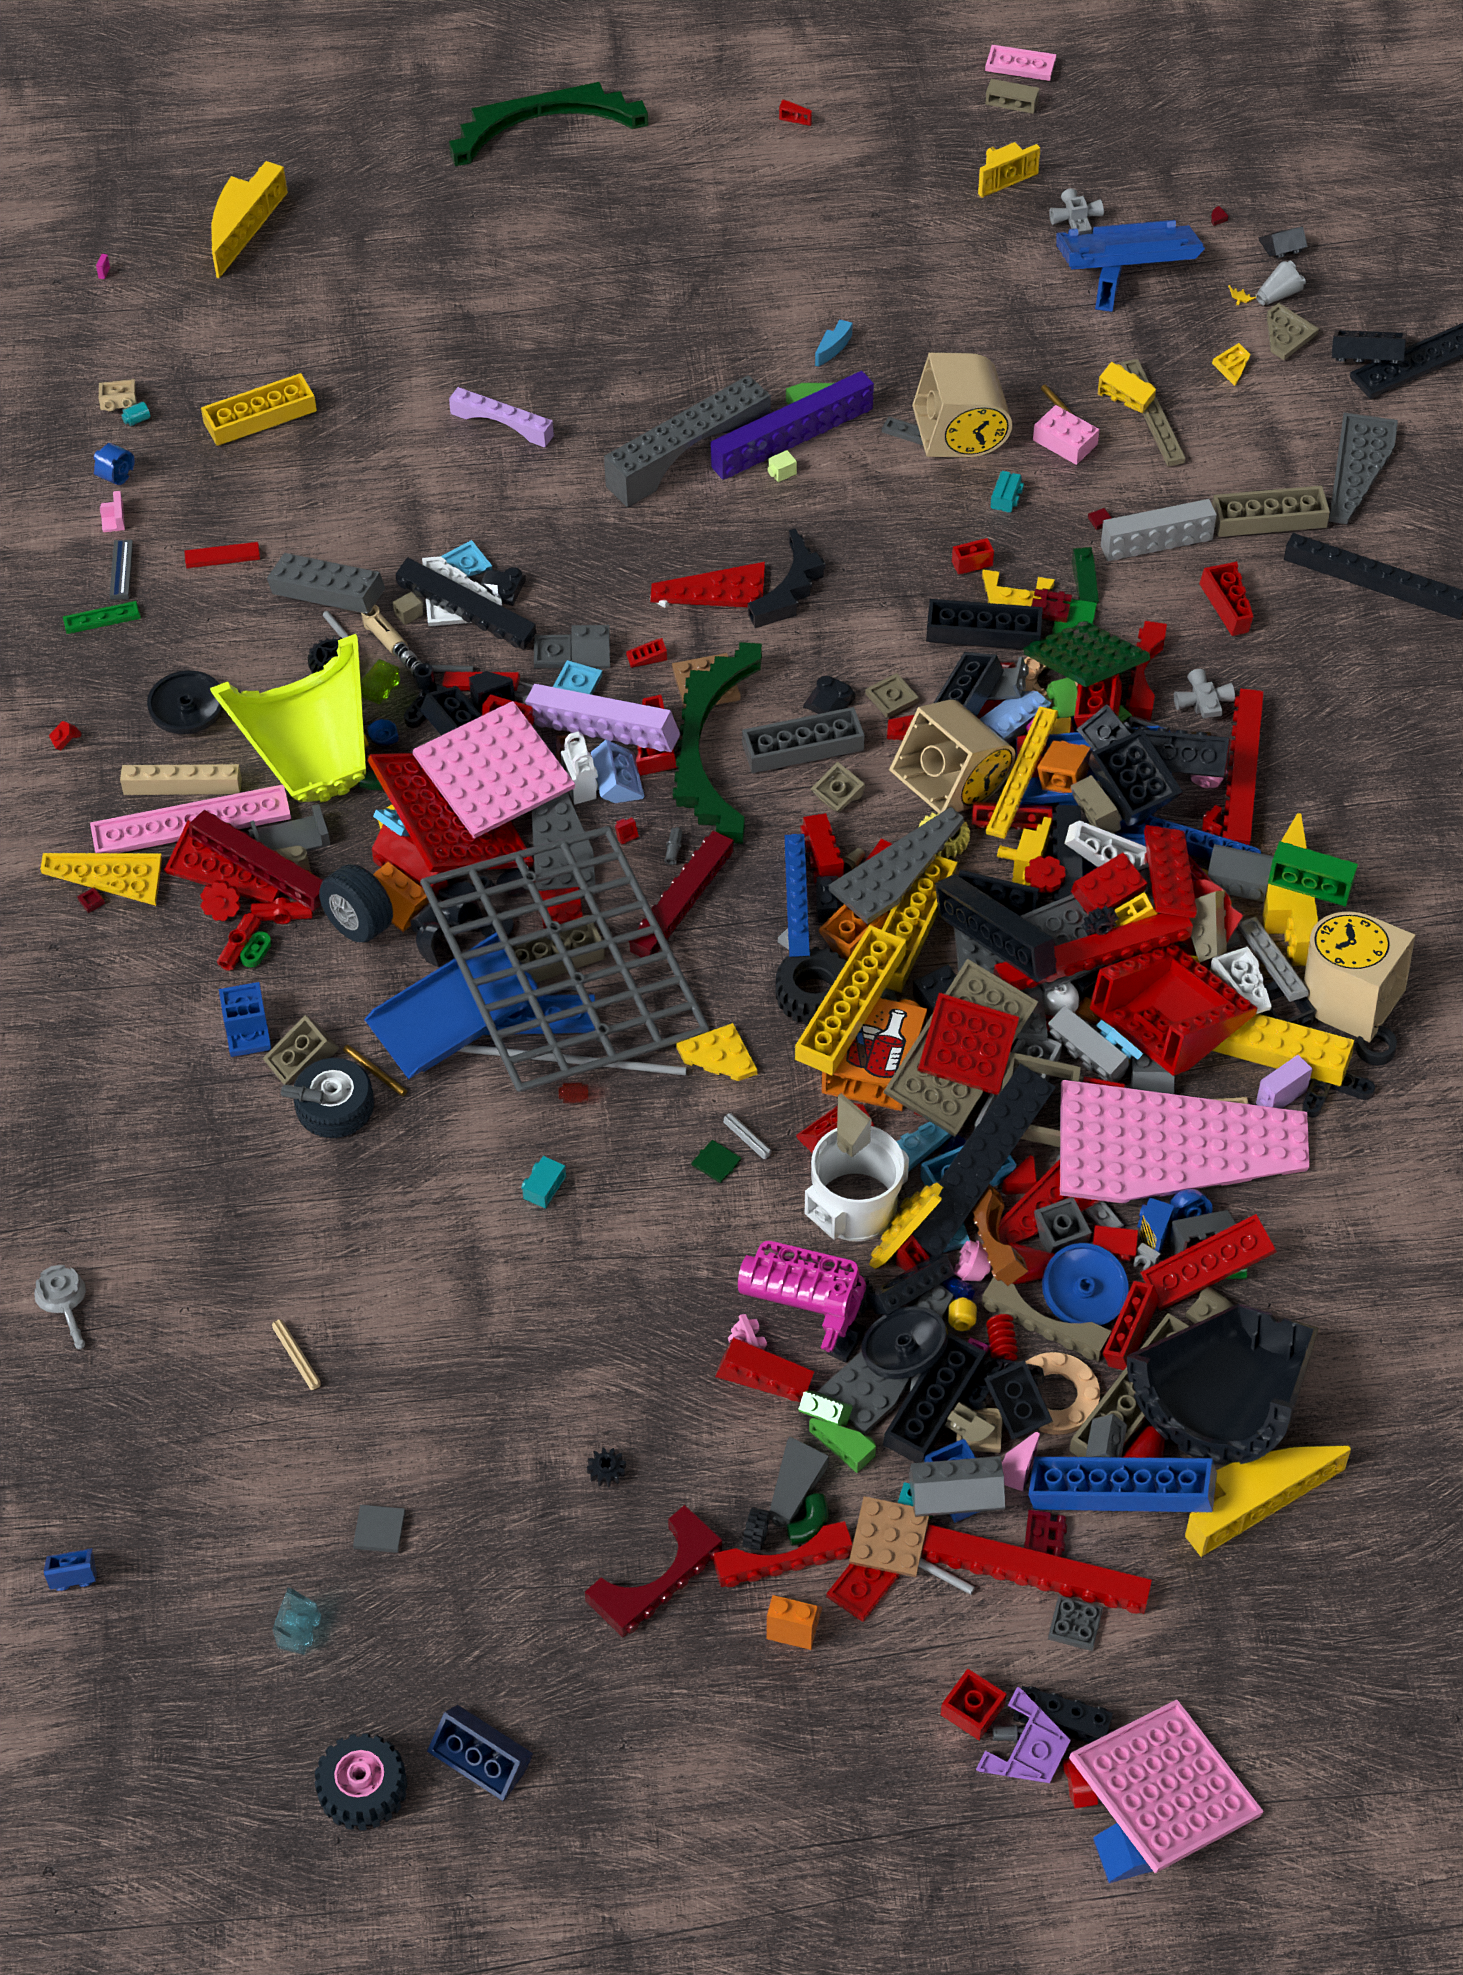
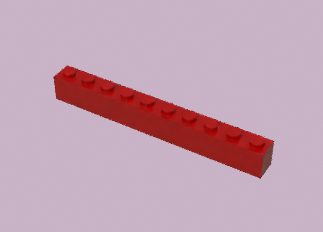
[1222,688,1263,846]
[994,913,1193,990]
[922,1525,1152,1614]

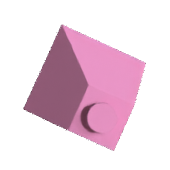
[1001,1432,1040,1491]

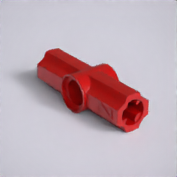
[251,898,313,924]
[217,913,261,971]

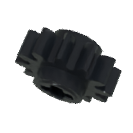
[1082,905,1119,936]
[586,1447,626,1487]

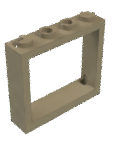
[998,1052,1083,1147]

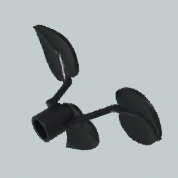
[438,864,529,938]

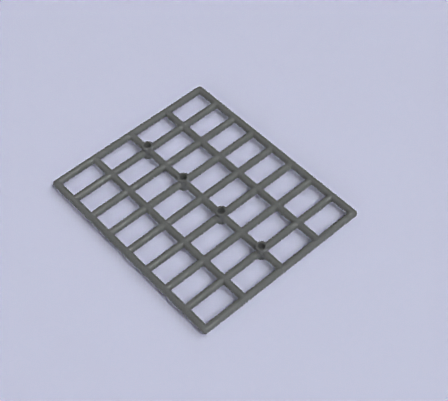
[420,826,710,1092]

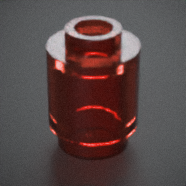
[559,1082,588,1103]

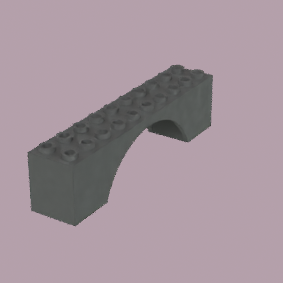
[604,375,771,508]

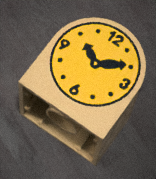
[912,353,1012,457]
[889,700,1015,814]
[1304,912,1415,1042]

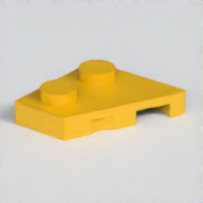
[1212,343,1251,386]

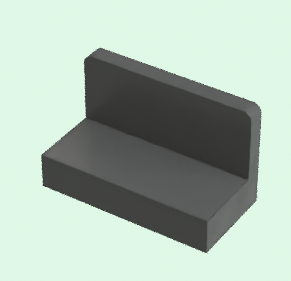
[1086,1414,1127,1458]

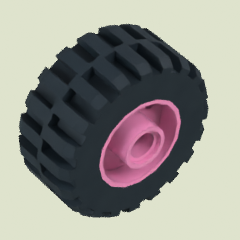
[315,1733,408,1830]

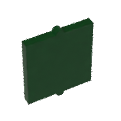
[691,1140,741,1184]

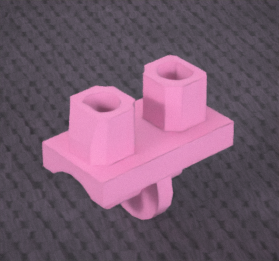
[728,1314,767,1350]

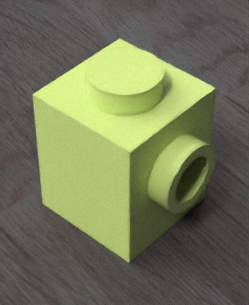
[768,450,797,482]

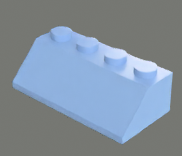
[980,691,1051,744]

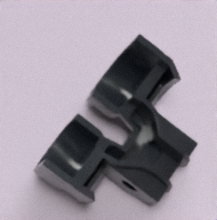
[410,896,483,967]

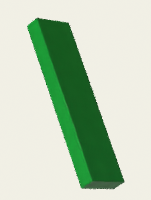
[63,601,141,634]

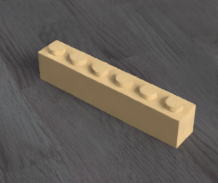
[120,764,242,795]

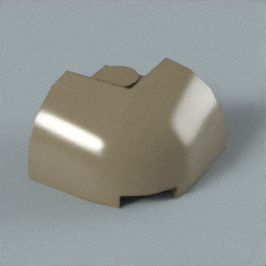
[1185,1287,1234,1324]
[945,1402,997,1441]

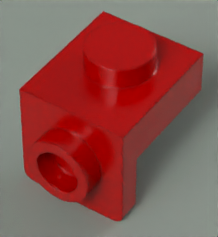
[1202,805,1223,837]

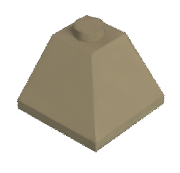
[837,1093,872,1157]

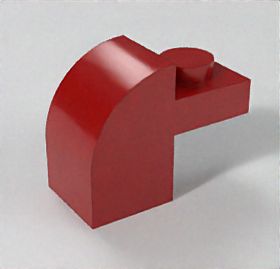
[1062,1758,1098,1808]

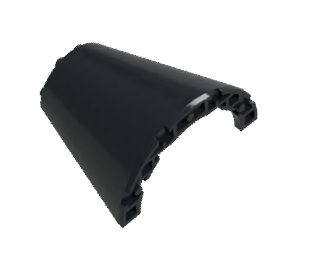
[1127,1304,1319,1465]

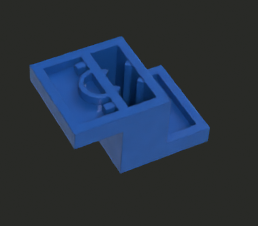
[219,982,271,1057]

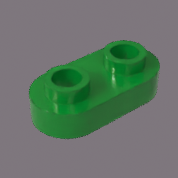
[240,932,271,968]

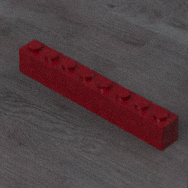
[189,810,324,911]
[628,831,734,958]

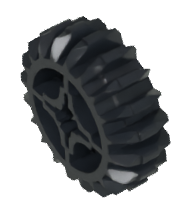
[307,637,343,674]

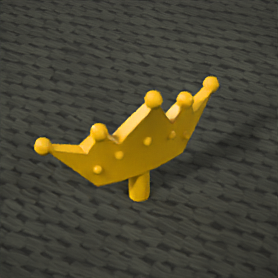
[1228,285,1256,305]

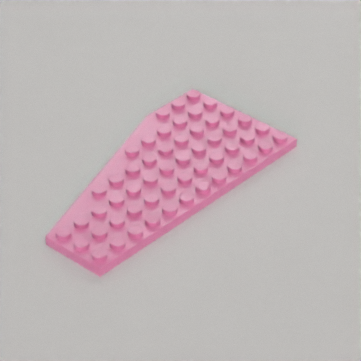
[1060,1080,1309,1203]

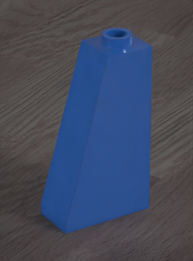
[1095,265,1123,312]

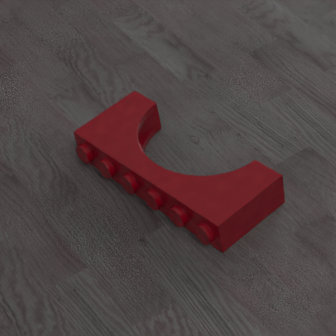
[585,1505,722,1638]

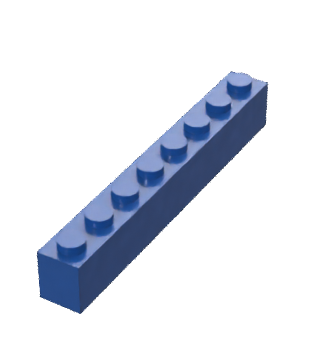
[785,834,810,957]

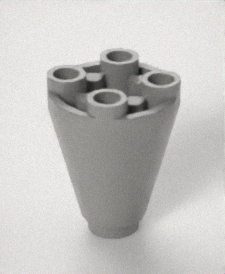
[1256,260,1306,306]

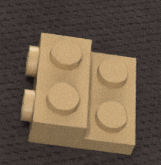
[98,379,137,411]

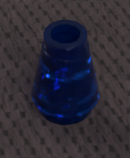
[943,1276,975,1300]

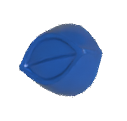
[367,719,399,746]

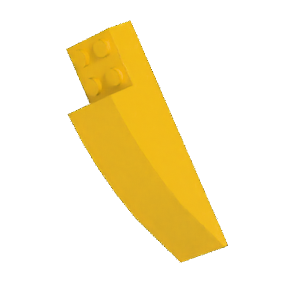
[211,161,288,278]
[1263,813,1318,966]
[1185,1446,1351,1557]

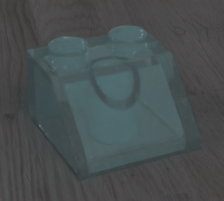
[273,1588,321,1655]

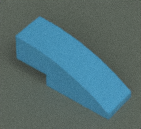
[815,319,853,367]

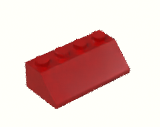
[372,824,448,896]

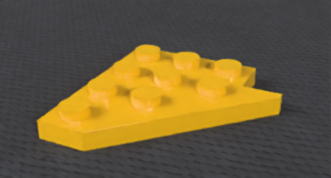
[869,1182,943,1269]

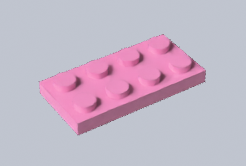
[985,45,1056,81]

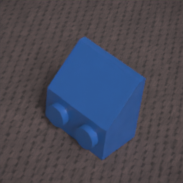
[44,1548,97,1591]
[1093,1823,1153,1883]

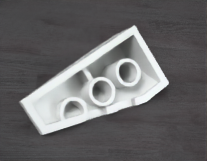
[1210,947,1271,1014]

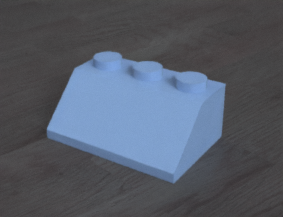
[591,739,644,803]

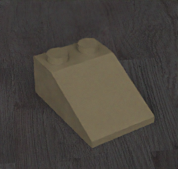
[263,1015,339,1085]

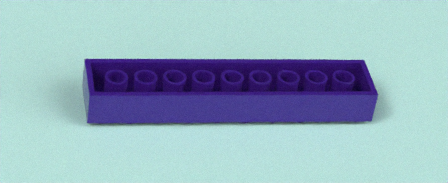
[711,371,874,480]

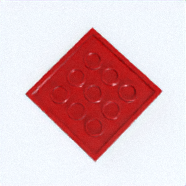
[917,993,1019,1095]

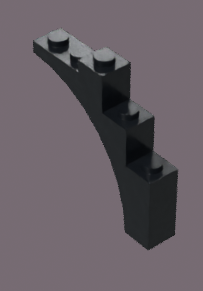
[748,528,826,628]

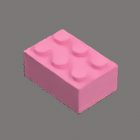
[1033,405,1099,465]

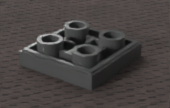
[1048,1596,1103,1651]

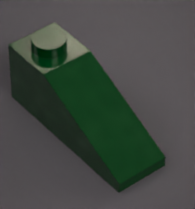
[1071,547,1099,604]

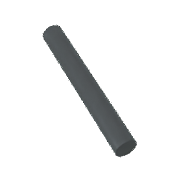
[431,665,474,673]

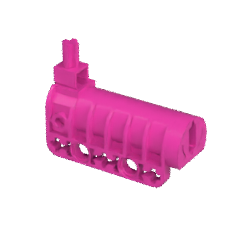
[738,1241,866,1352]

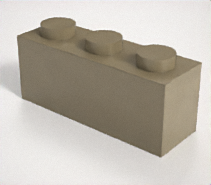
[985,79,1039,114]

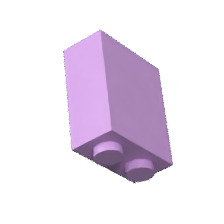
[1256,1055,1312,1109]

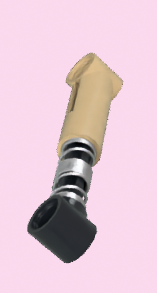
[361,605,435,690]

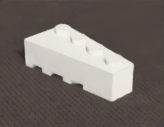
[1065,821,1147,868]

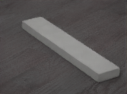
[1237,917,1309,1001]

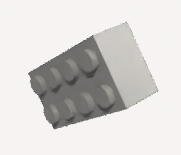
[1048,1005,1130,1083]

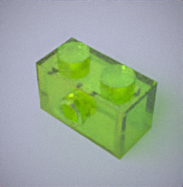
[361,659,400,705]

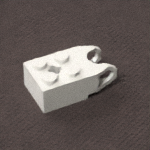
[561,731,599,805]

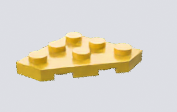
[676,1023,757,1081]

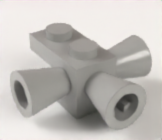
[1049,188,1104,235]
[1174,669,1235,718]

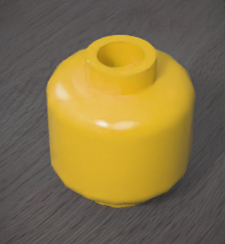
[948,1297,977,1331]

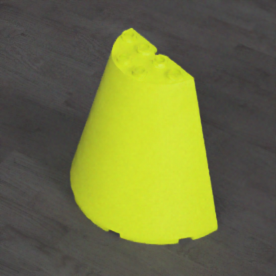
[210,634,366,803]

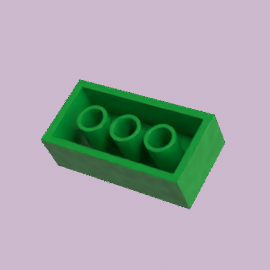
[1268,841,1358,907]

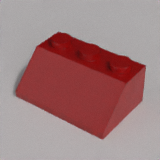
[796,1103,874,1154]

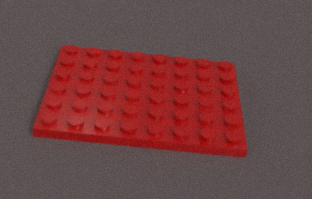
[368,753,534,872]

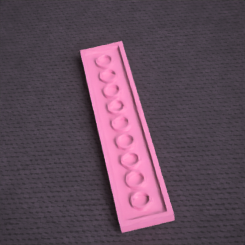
[90,785,291,853]

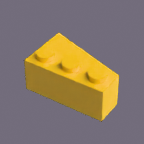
[1098,362,1156,413]

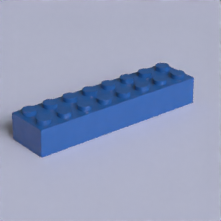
[1028,1457,1217,1512]

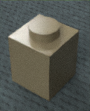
[393,592,424,625]

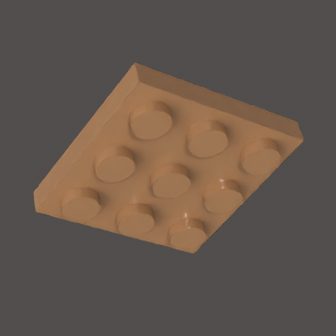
[672,653,740,708]
[849,1496,929,1577]

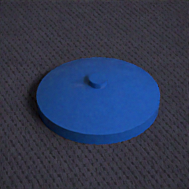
[1042,1243,1129,1326]

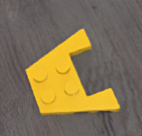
[982,570,1055,606]

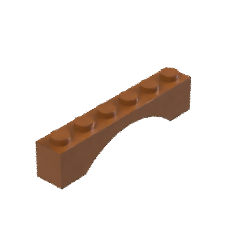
[971,1184,1028,1286]

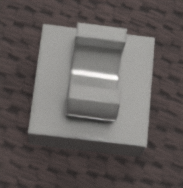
[1134,1243,1160,1271]

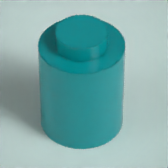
[121,401,150,426]

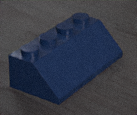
[427,1705,533,1801]

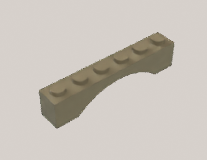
[982,1277,1112,1362]

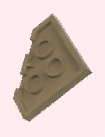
[1266,303,1319,360]

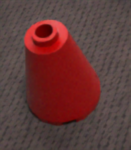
[1004,1242,1055,1285]
[1121,1426,1165,1458]

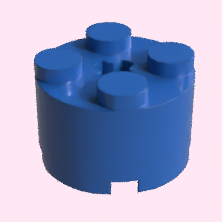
[94,443,135,485]

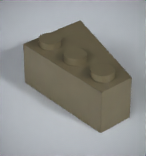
[1071,775,1122,833]
[1189,890,1227,962]

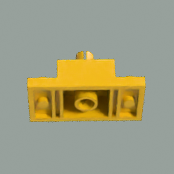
[978,142,1040,198]
[997,817,1052,886]

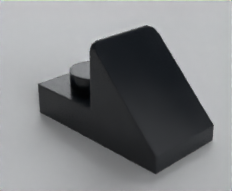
[827,1321,866,1363]

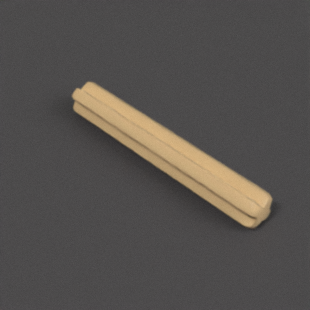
[272,1319,321,1390]

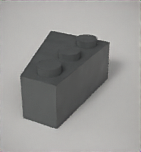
[1168,1210,1236,1255]

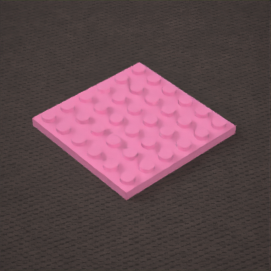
[413,701,575,839]
[1069,1700,1264,1873]

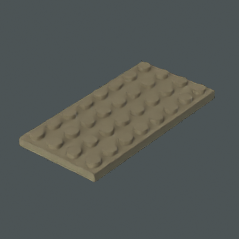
[883,959,1038,1137]

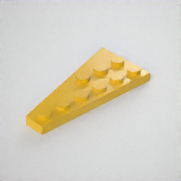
[40,853,162,906]

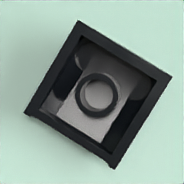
[481,567,526,606]
[803,676,856,714]

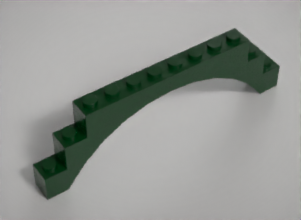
[449,82,648,167]
[673,642,762,844]

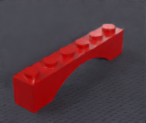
[1125,621,1167,720]
[713,1521,853,1587]

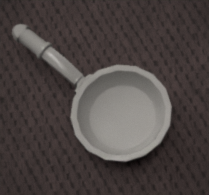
[34,1265,86,1350]

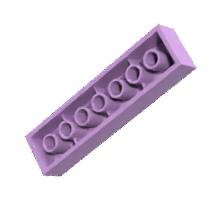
[525,684,680,752]

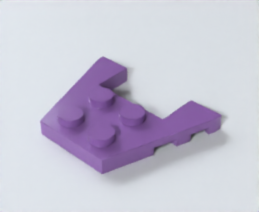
[976,1687,1071,1783]

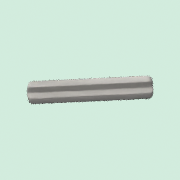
[723,1113,771,1159]

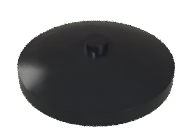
[147,670,224,734]
[862,1306,948,1379]

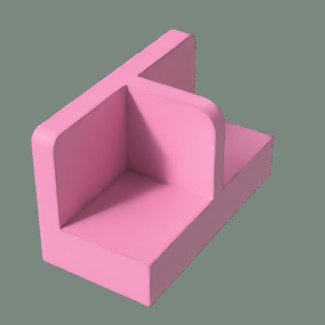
[100,491,125,532]

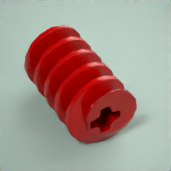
[986,1314,1018,1361]

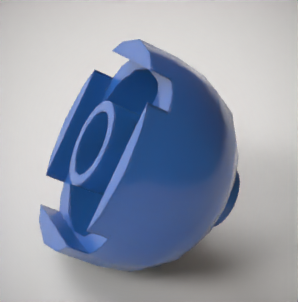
[1170,1189,1213,1222]

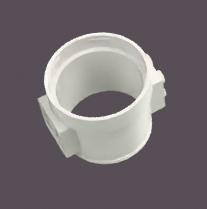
[805,1126,909,1241]

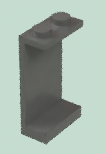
[957,657,1029,700]
[248,804,330,851]

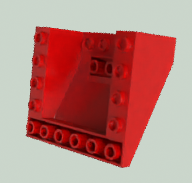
[1090,943,1258,1076]

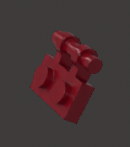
[1031,588,1072,623]
[1024,1510,1068,1557]

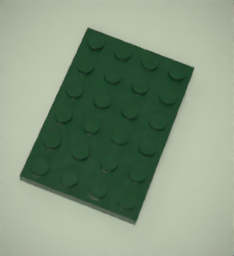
[1023,621,1150,687]

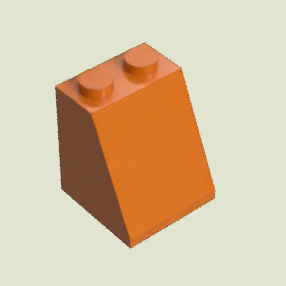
[1037,741,1092,793]
[767,1595,822,1650]

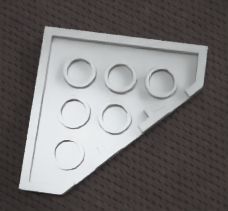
[422,556,502,626]

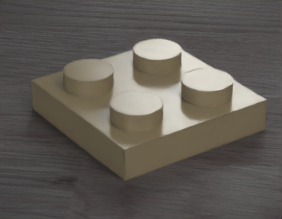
[865,673,919,718]

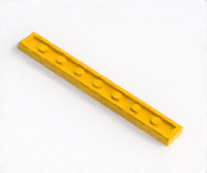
[986,706,1058,839]

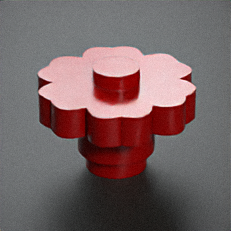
[1024,856,1066,893]
[200,880,241,921]

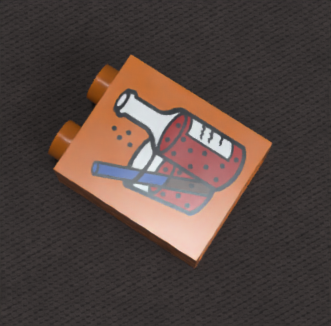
[822,998,927,1111]

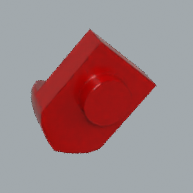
[49,721,82,751]

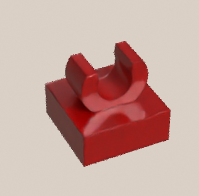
[615,817,639,844]

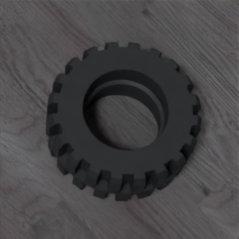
[775,947,847,1025]

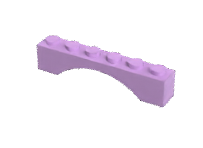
[449,387,554,447]

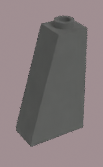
[770,1437,829,1528]

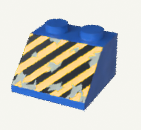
[1137,1198,1174,1253]

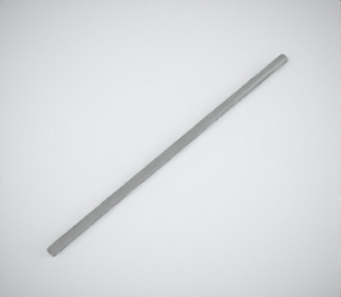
[457,1044,687,1075]

